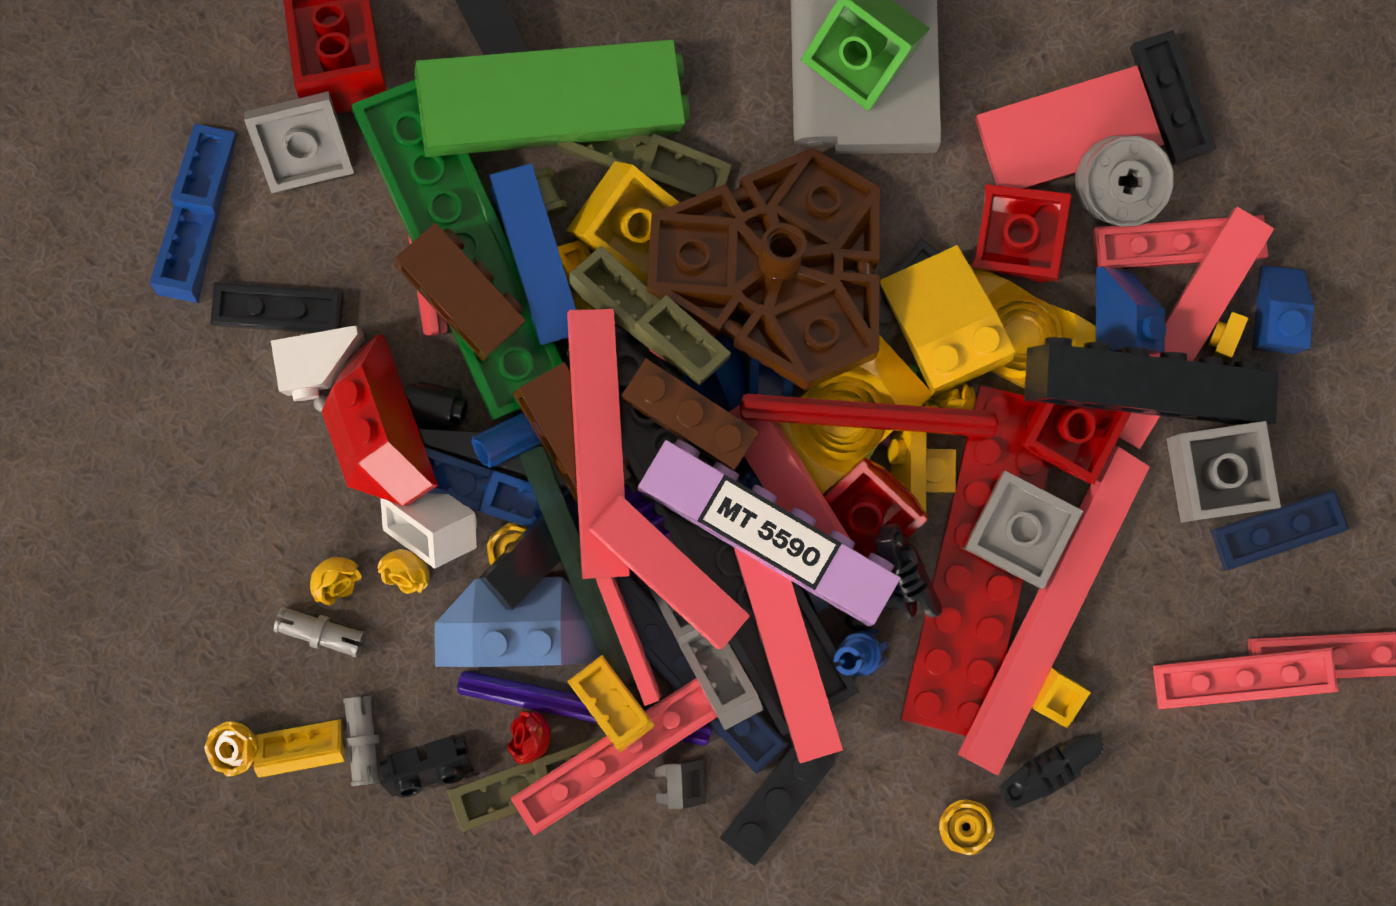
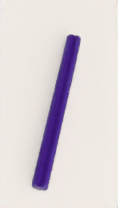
[457,671,712,746]

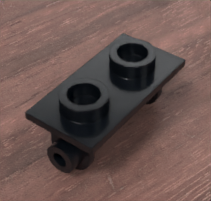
[380,735,475,798]

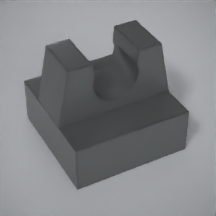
[655,760,706,809]

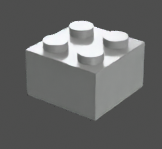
[1166,421,1281,523]

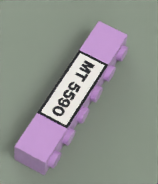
[637,439,900,626]

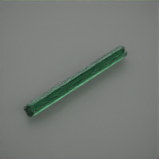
[520,446,636,688]

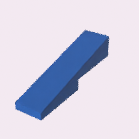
[149,124,237,303]
[489,163,576,345]
[425,447,562,528]

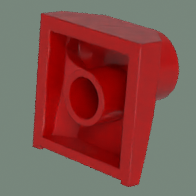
[972,184,1072,283]
[1021,402,1131,485]
[823,457,928,558]

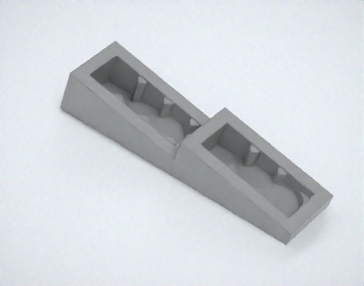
[646,584,763,730]

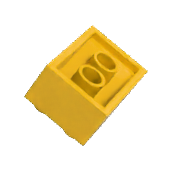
[566,161,680,286]
[880,245,1015,397]

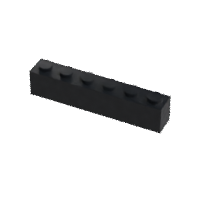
[1024,337,1278,425]

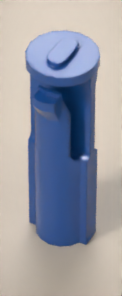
[471,413,540,468]

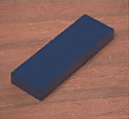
[1210,489,1349,571]

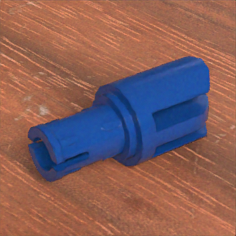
[834,627,889,677]

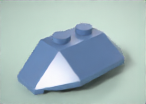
[435,577,608,667]

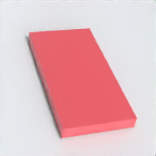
[975,66,1164,189]

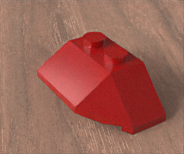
[322,334,438,506]

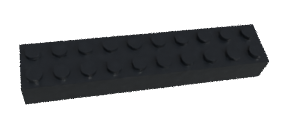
[566,324,860,736]

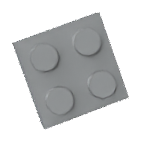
[244,91,354,193]
[963,471,1083,589]

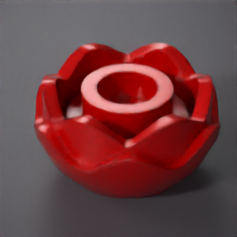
[507,710,551,764]

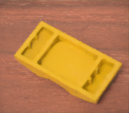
[969,264,1096,389]
[778,335,932,494]

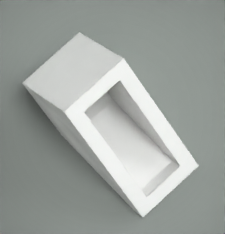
[271,326,365,401]
[380,493,477,568]

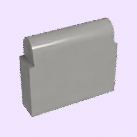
[791,0,941,154]

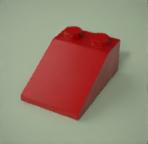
[283,0,388,114]

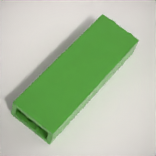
[414,40,690,157]

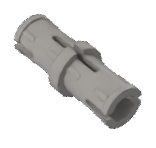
[273,606,366,658]
[343,696,380,786]

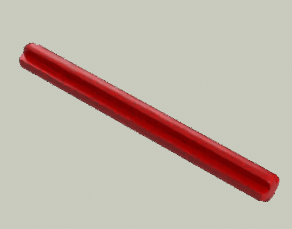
[740,394,998,437]

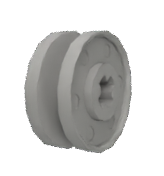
[1075,135,1173,227]

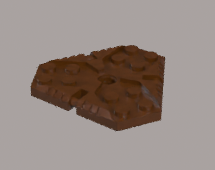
[647,148,880,390]

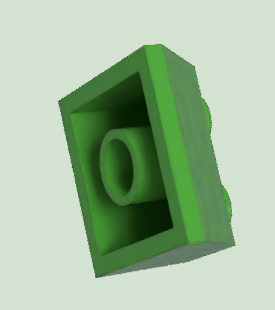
[800,0,930,112]

